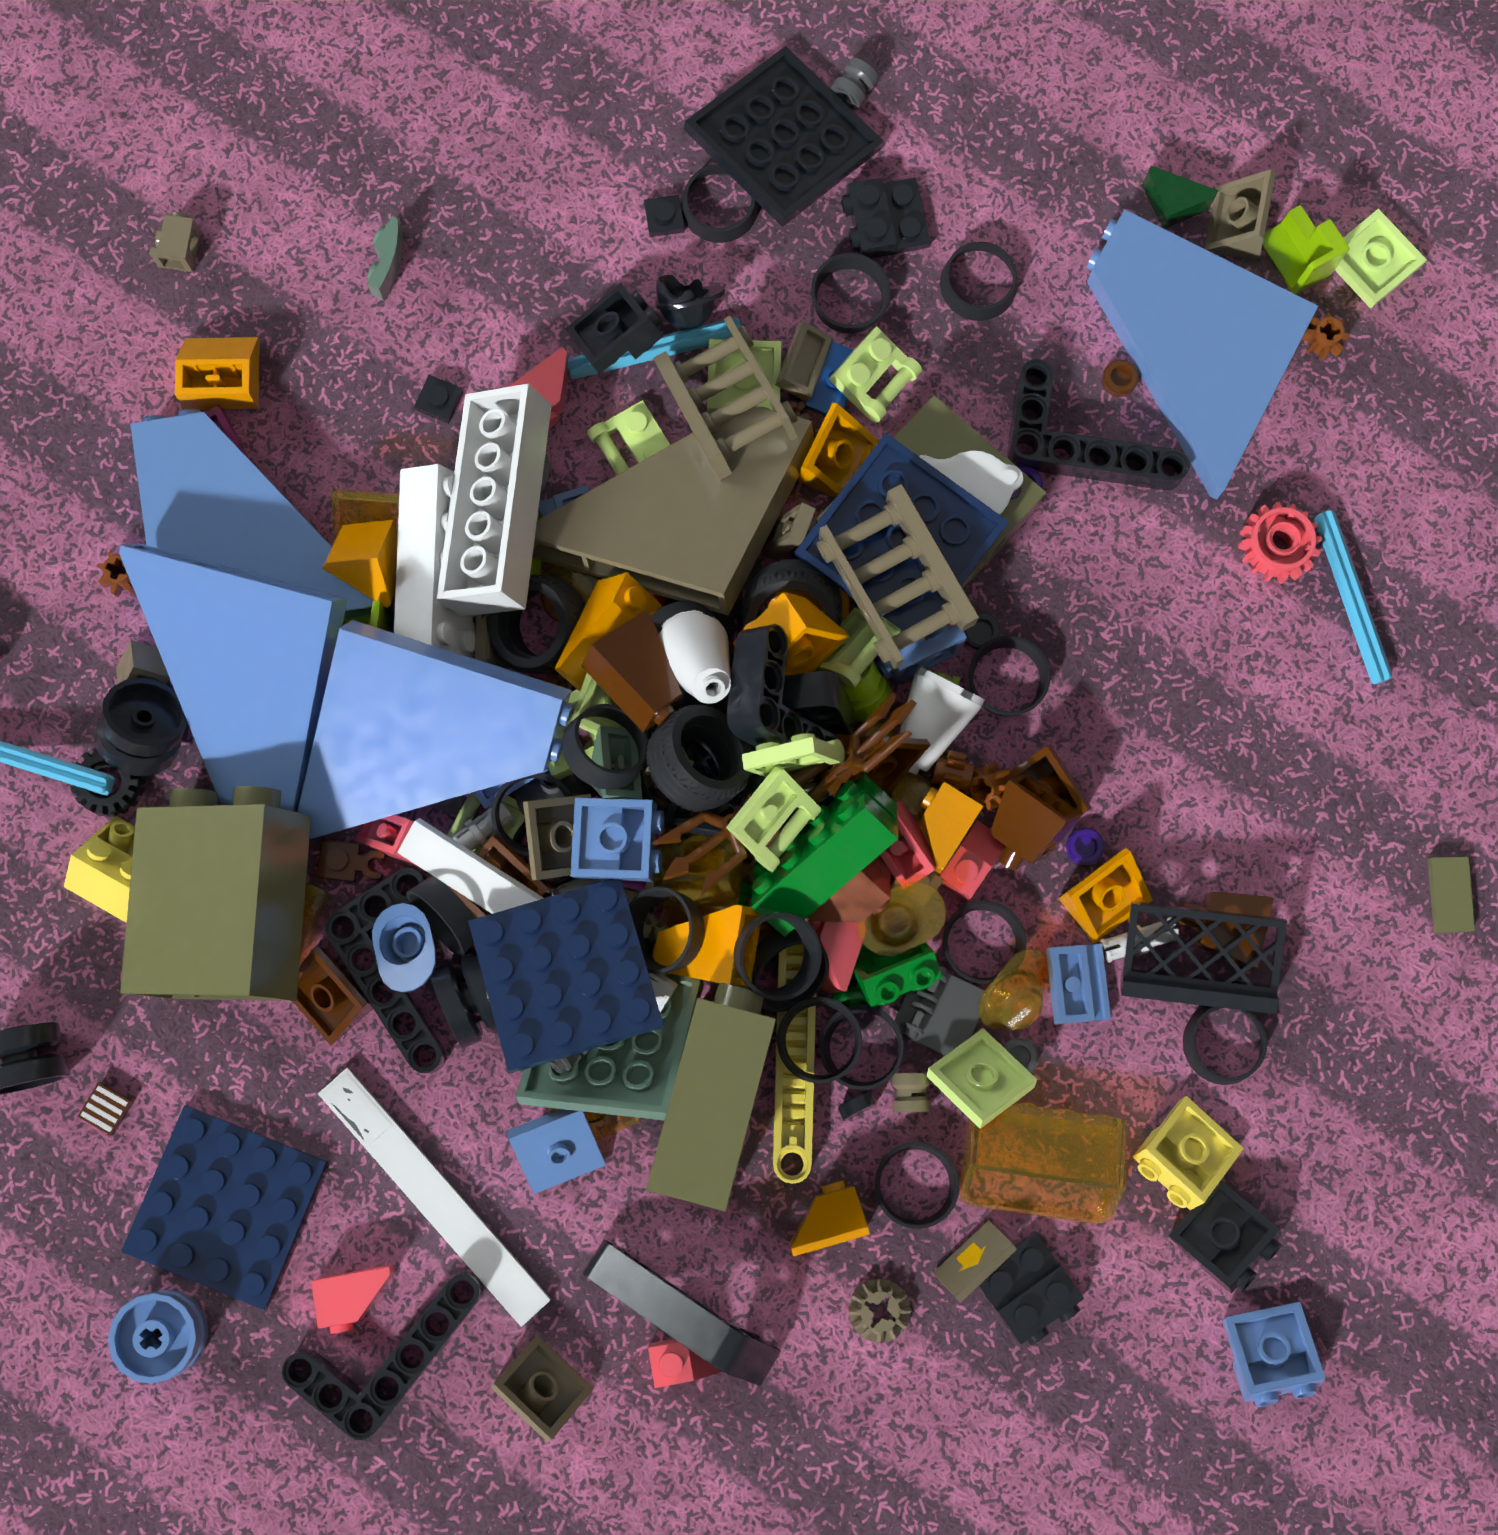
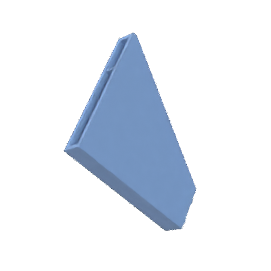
[1086,209,1318,500]
[130,409,388,619]
[119,543,347,812]
[297,620,574,839]

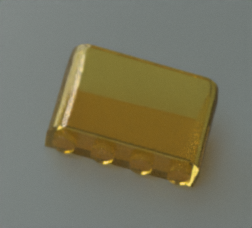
[960,1103,1126,1223]

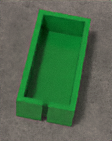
[751,773,899,937]

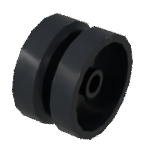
[94,678,187,777]
[430,951,498,1048]
[0,1022,69,1095]

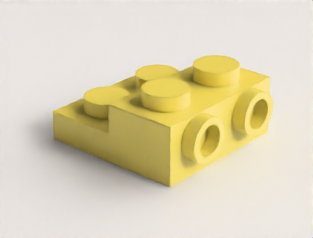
[1133,1096,1244,1210]

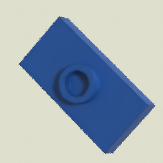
[805,342,853,417]

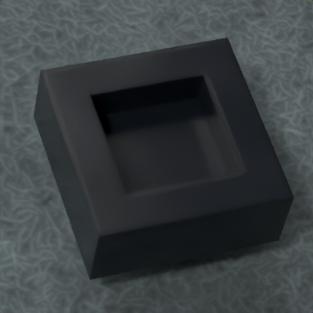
[644,195,685,237]
[414,375,463,424]

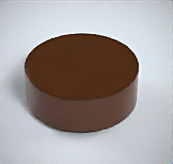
[1102,360,1139,397]

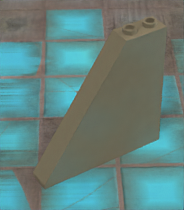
[532,406,814,615]

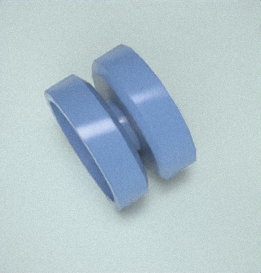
[108,1289,209,1384]

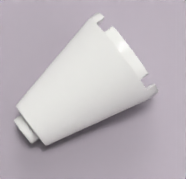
[659,610,731,704]
[899,666,985,775]

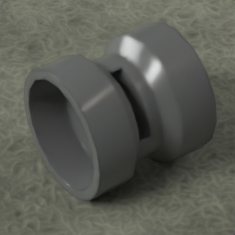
[830,58,879,110]

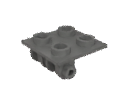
[890,966,991,1056]

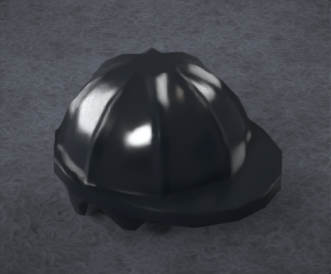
[655,275,725,330]

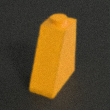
[653,905,761,987]

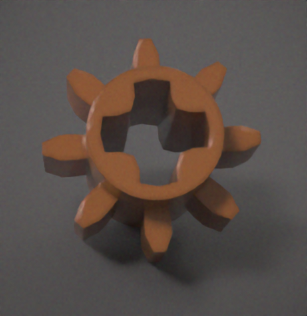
[1302,312,1350,361]
[97,551,136,597]
[930,749,974,792]
[969,761,1012,810]

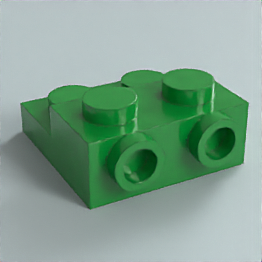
[852,924,942,1007]

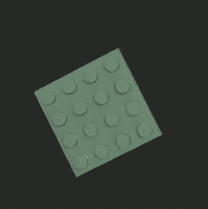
[516,973,704,1120]

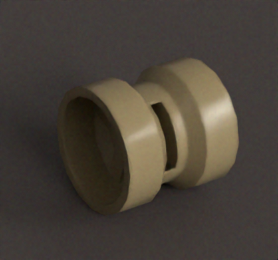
[892,1073,931,1113]

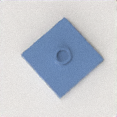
[506,1109,606,1194]

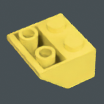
[64,816,135,923]

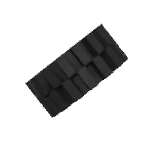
[70,748,145,817]

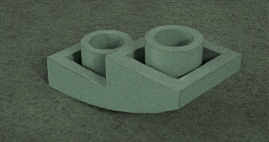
[367,216,403,301]

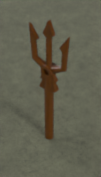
[766,692,917,847]
[652,762,831,897]

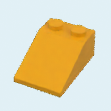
[555,572,663,691]

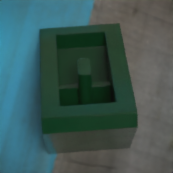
[1142,166,1218,229]

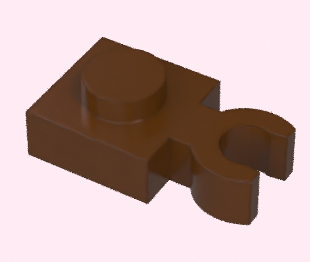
[316,839,386,882]

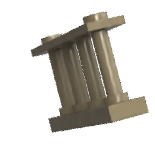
[653,316,798,481]
[816,484,979,669]

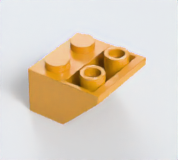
[175,337,260,410]

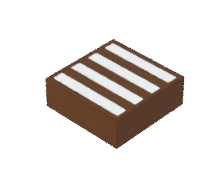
[77,1082,134,1135]

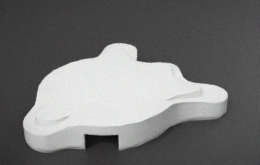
[919,451,1023,515]

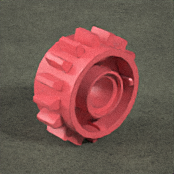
[1238,502,1322,584]

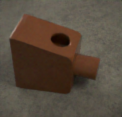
[991,773,1082,870]
[1177,892,1274,970]

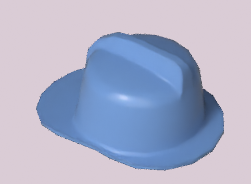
[372,903,436,992]

